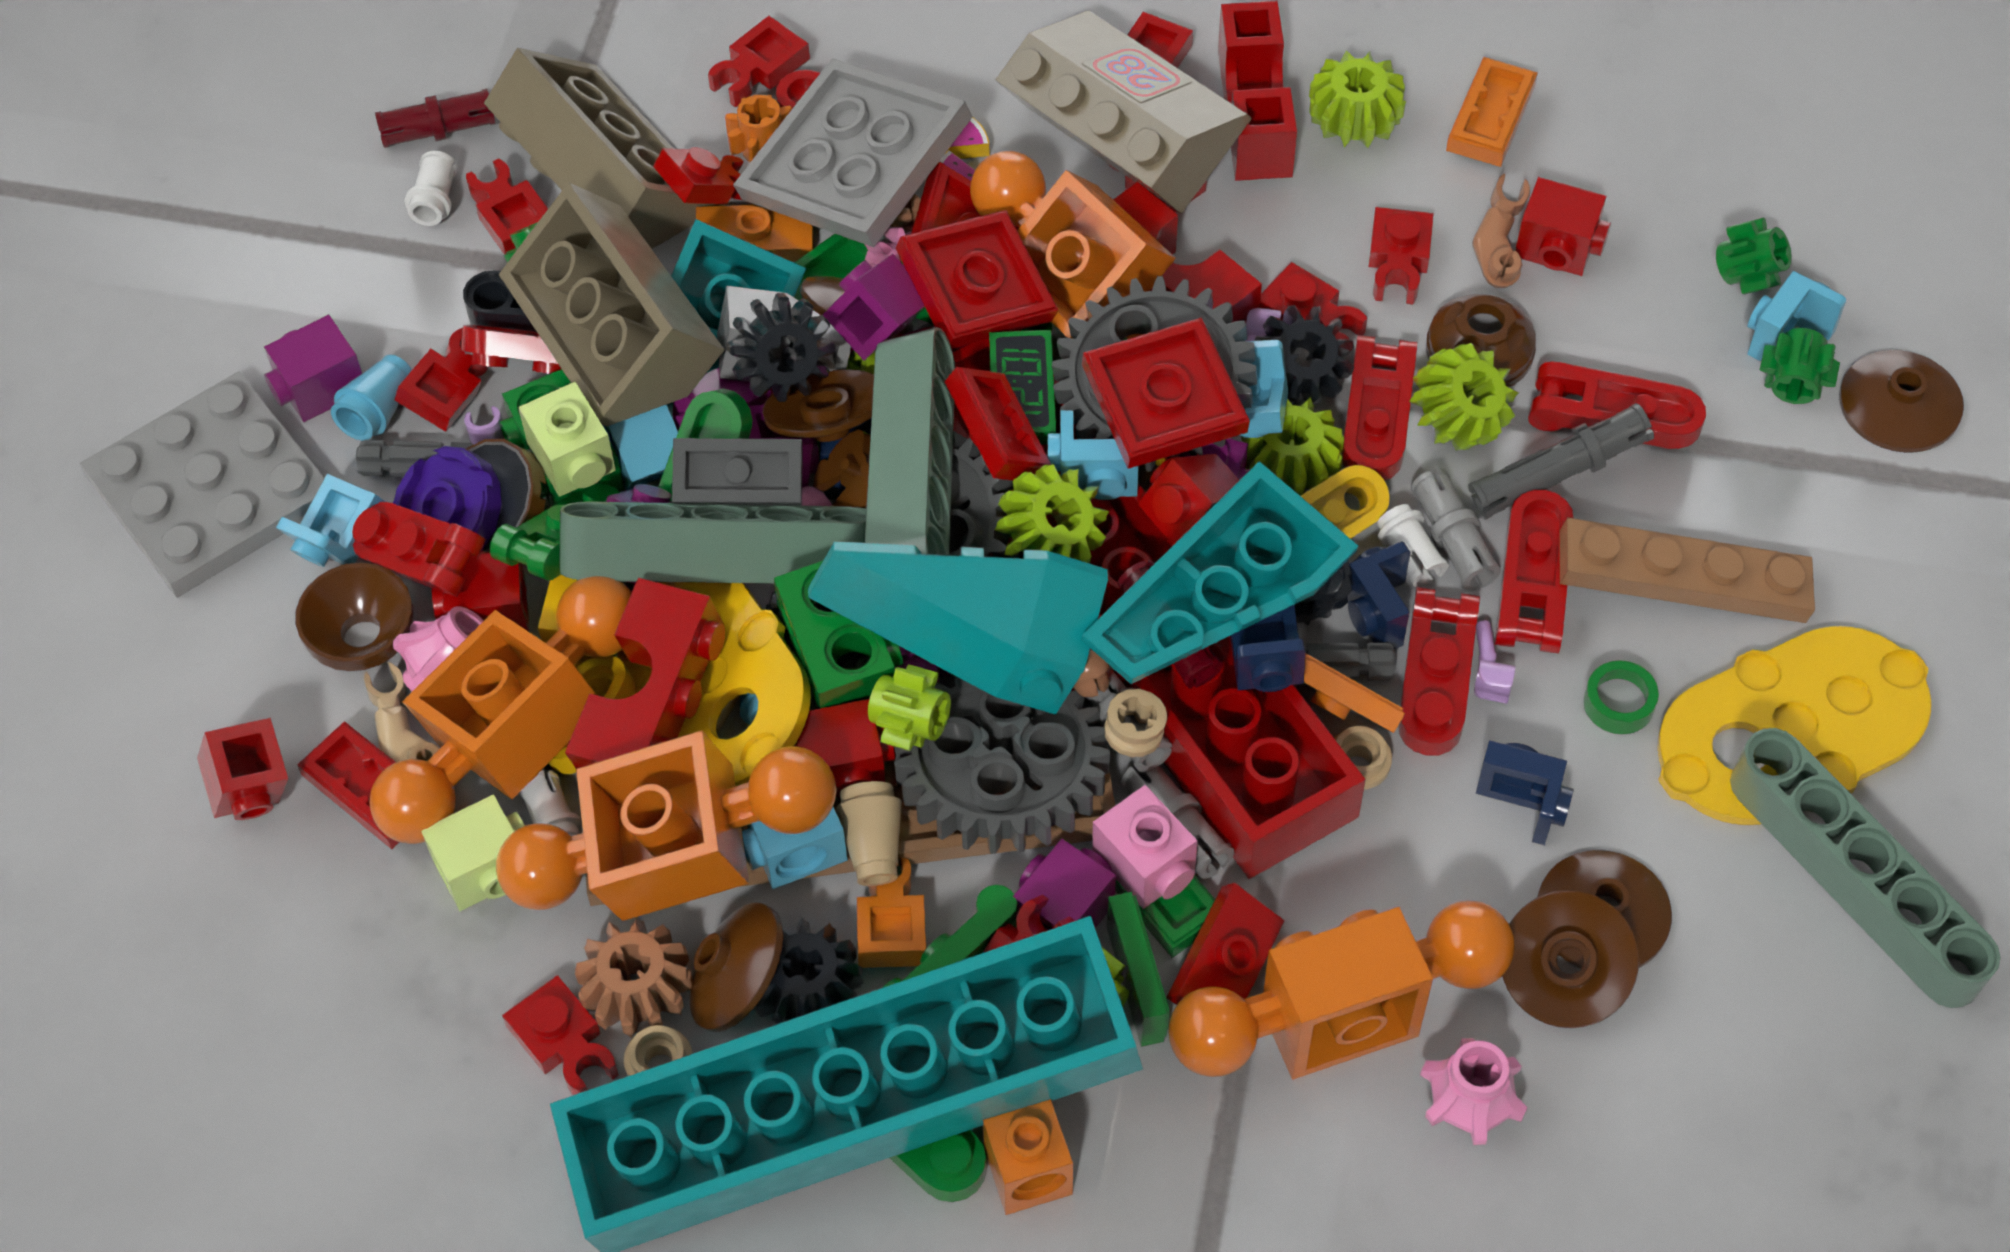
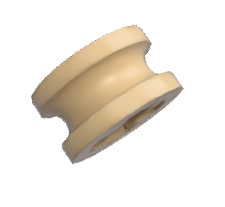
[1104,689,1167,757]

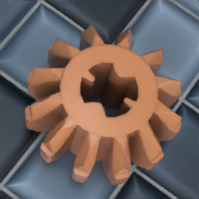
[575,917,693,1038]

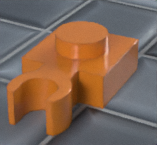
[857,858,926,968]

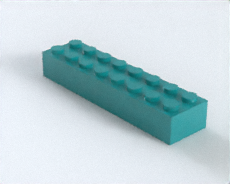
[550,916,1143,1252]

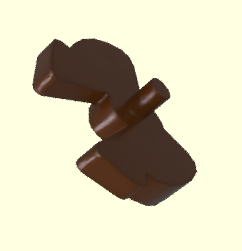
[813,430,871,509]

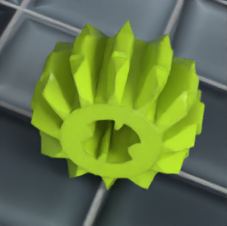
[1309,50,1406,148]
[1409,343,1519,451]
[1241,398,1344,496]
[995,464,1109,563]

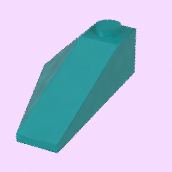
[667,219,806,418]
[1081,461,1359,684]
[808,542,1108,714]

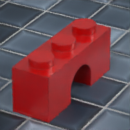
[1218,1,1297,181]
[1113,182,1262,323]
[565,578,725,769]

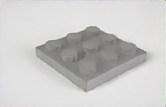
[733,58,973,247]
[80,371,324,598]

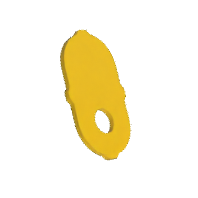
[617,582,811,786]
[1657,626,1931,825]

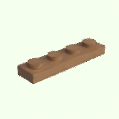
[1560,518,1815,623]

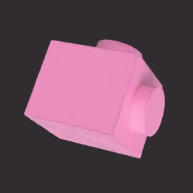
[1092,785,1197,909]

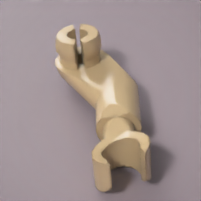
[364,662,440,762]

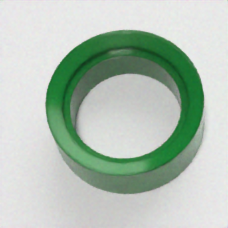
[1583,660,1659,735]

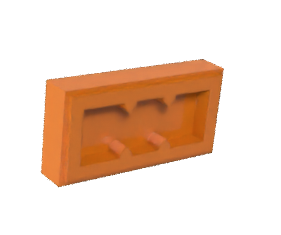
[1446,57,1538,167]
[696,205,814,262]
[1304,653,1405,733]

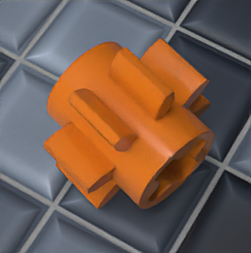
[725,94,792,162]

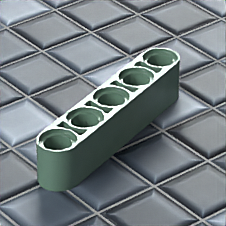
[865,327,955,555]
[560,502,867,584]
[1730,728,2001,1008]

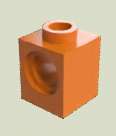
[983,1099,1073,1215]

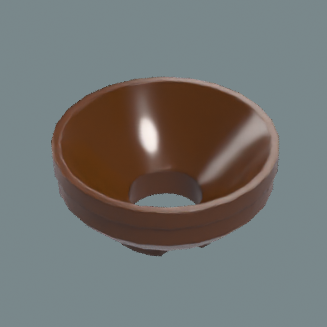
[1426,294,1536,387]
[295,563,414,671]

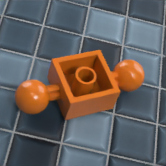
[970,151,1176,339]
[370,576,632,844]
[496,730,836,921]
[1168,900,1515,1080]

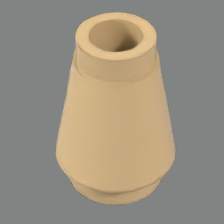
[835,781,902,886]

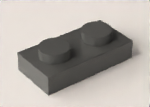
[672,438,803,506]

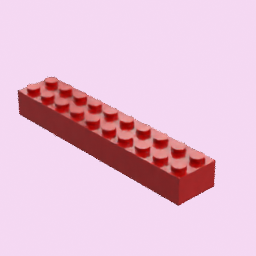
[953,330,1366,879]

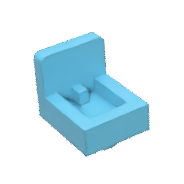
[1747,271,1846,361]
[1240,340,1288,438]
[1048,410,1138,500]
[276,474,385,567]

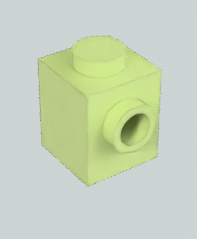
[518,382,616,497]
[421,794,525,912]

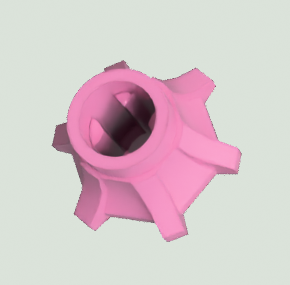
[393,607,484,691]
[1420,1038,1527,1145]

